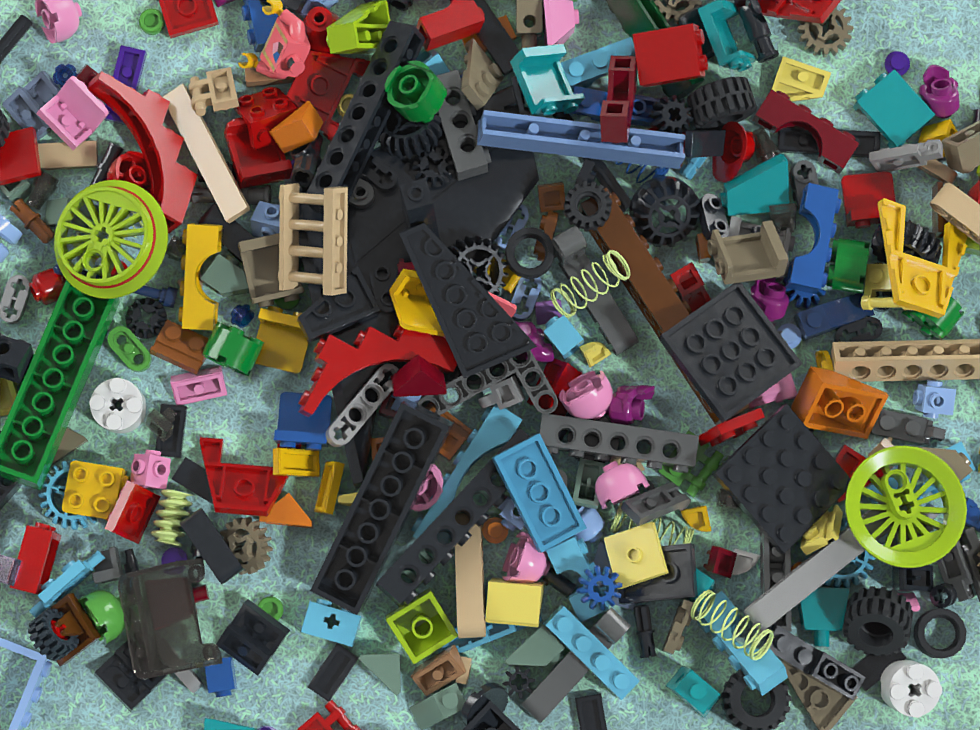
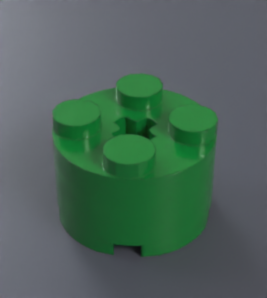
[385,61,447,123]
[827,238,870,294]
[901,297,964,340]
[202,322,264,377]

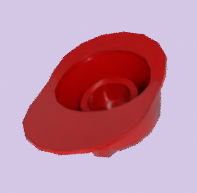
[712,121,755,182]

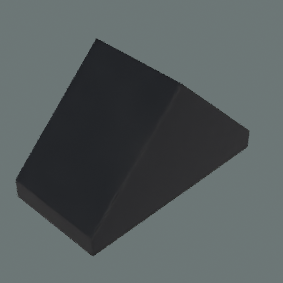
[892,565,933,592]

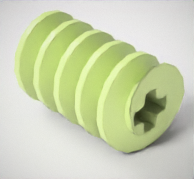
[151,489,193,547]

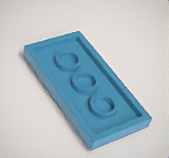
[492,433,587,553]

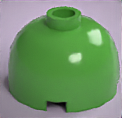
[78,590,128,645]

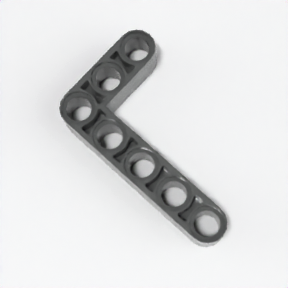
[552,225,639,356]
[417,350,558,415]
[521,607,631,723]

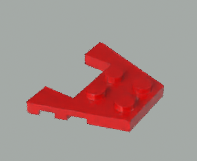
[749,0,841,24]
[285,51,370,142]
[199,437,301,517]

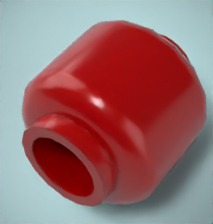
[29,267,66,305]

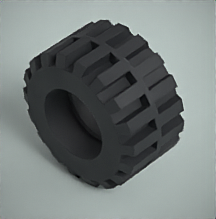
[687,76,757,130]
[843,586,913,657]
[721,670,791,730]

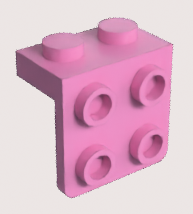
[36,76,109,151]

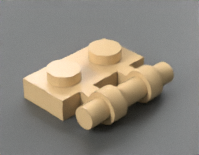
[188,67,239,116]

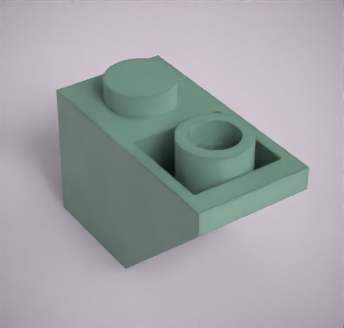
[201,254,249,297]

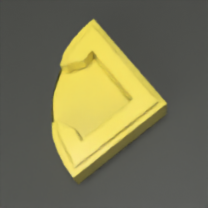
[579,342,611,367]

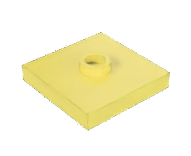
[603,522,668,589]

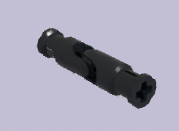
[734,0,779,63]

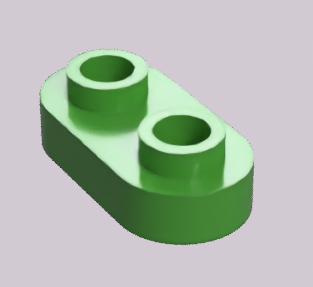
[108,326,152,372]

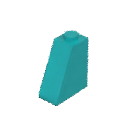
[719,154,790,216]

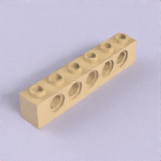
[830,339,980,382]

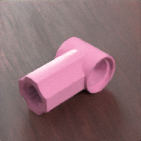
[748,373,797,409]

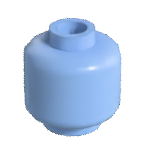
[576,505,605,543]

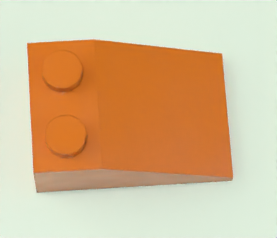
[791,366,889,439]

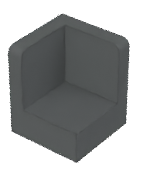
[92,546,124,585]

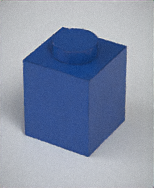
[204,657,237,698]

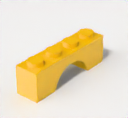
[178,223,223,331]

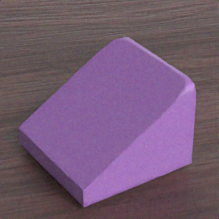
[534,299,562,325]

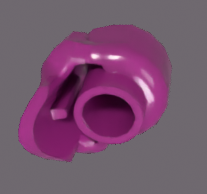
[919,65,960,119]
[750,277,789,322]
[515,321,554,362]
[605,385,655,426]

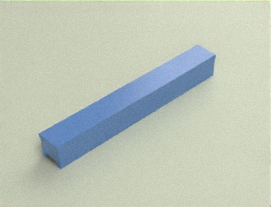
[477,110,685,169]

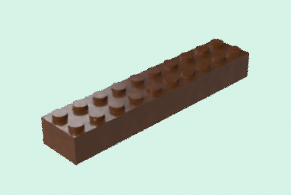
[579,188,750,425]

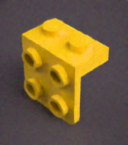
[389,269,445,336]
[255,306,309,374]
[62,461,130,521]

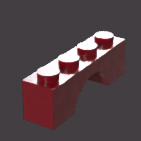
[600,56,637,143]
[752,89,859,174]

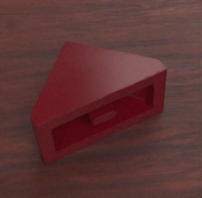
[391,355,447,397]

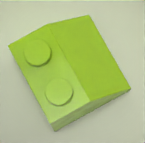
[385,587,458,664]

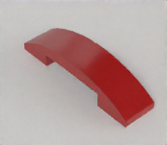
[669,262,711,314]

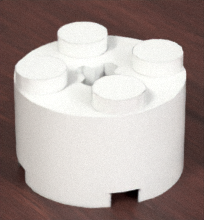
[89,378,146,433]
[880,660,942,718]

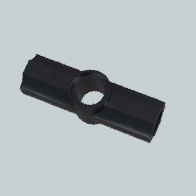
[290,132,323,188]

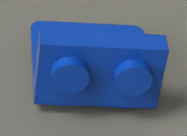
[274,392,332,450]

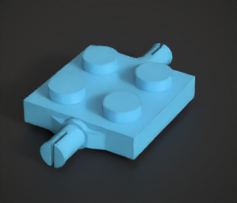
[29,550,105,618]

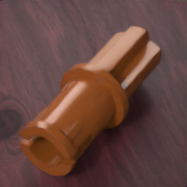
[10,198,55,244]

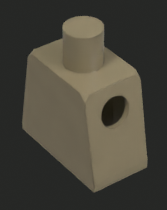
[516,0,542,48]

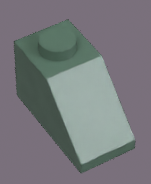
[505,624,565,666]
[409,683,466,730]

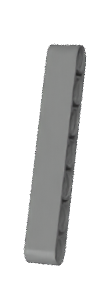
[743,503,893,632]

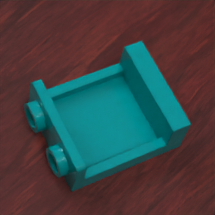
[698,0,757,72]
[510,44,585,116]
[853,69,936,149]

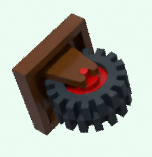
[28,593,101,666]

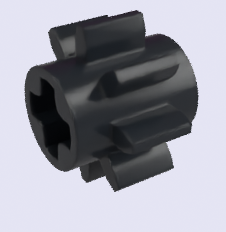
[502,665,535,699]

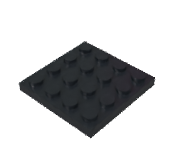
[658,282,802,423]
[712,404,851,554]

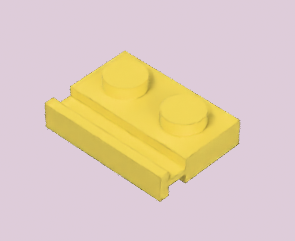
[800,505,843,555]

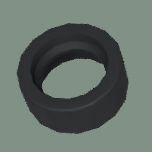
[505,227,555,279]
[913,608,967,659]

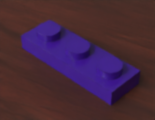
[104,45,147,125]

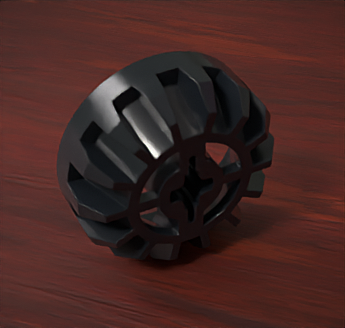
[629,176,701,247]

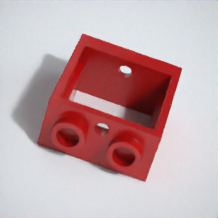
[10,522,62,595]

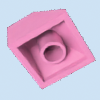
[542,0,579,46]

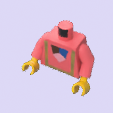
[238,0,310,79]

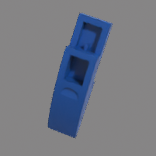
[572,86,673,127]

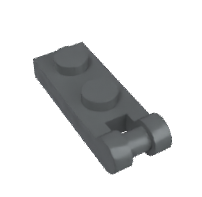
[621,482,691,526]

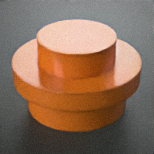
[482,517,508,544]

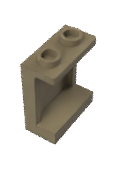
[707,220,789,285]
[238,233,304,308]

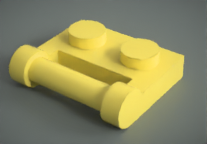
[861,264,912,310]

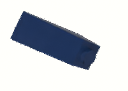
[794,292,875,341]

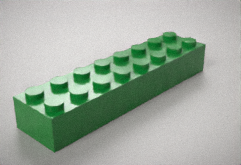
[0,280,120,491]

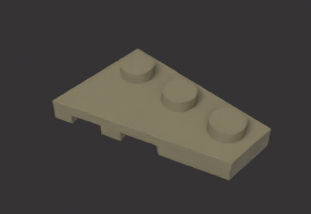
[461,38,504,110]
[781,661,858,730]

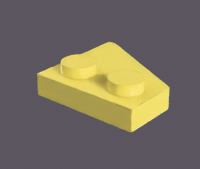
[771,56,831,102]

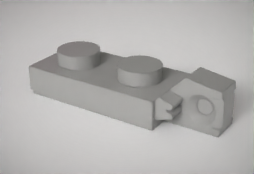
[869,139,943,172]

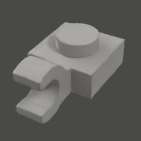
[478,375,525,410]

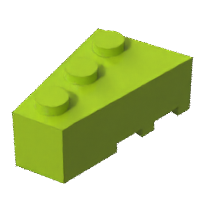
[326,0,390,54]

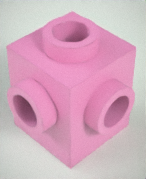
[130,450,171,490]

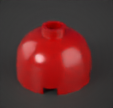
[107,151,151,194]

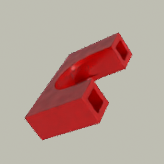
[416,0,485,52]

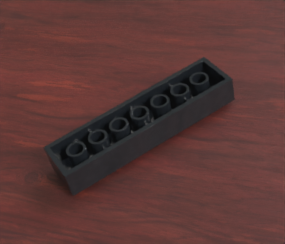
[310,399,454,615]

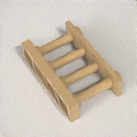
[278,183,348,296]

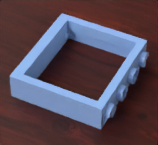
[0,637,52,730]

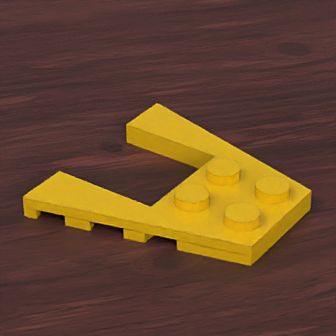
[878,198,968,318]

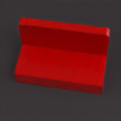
[527,358,582,416]

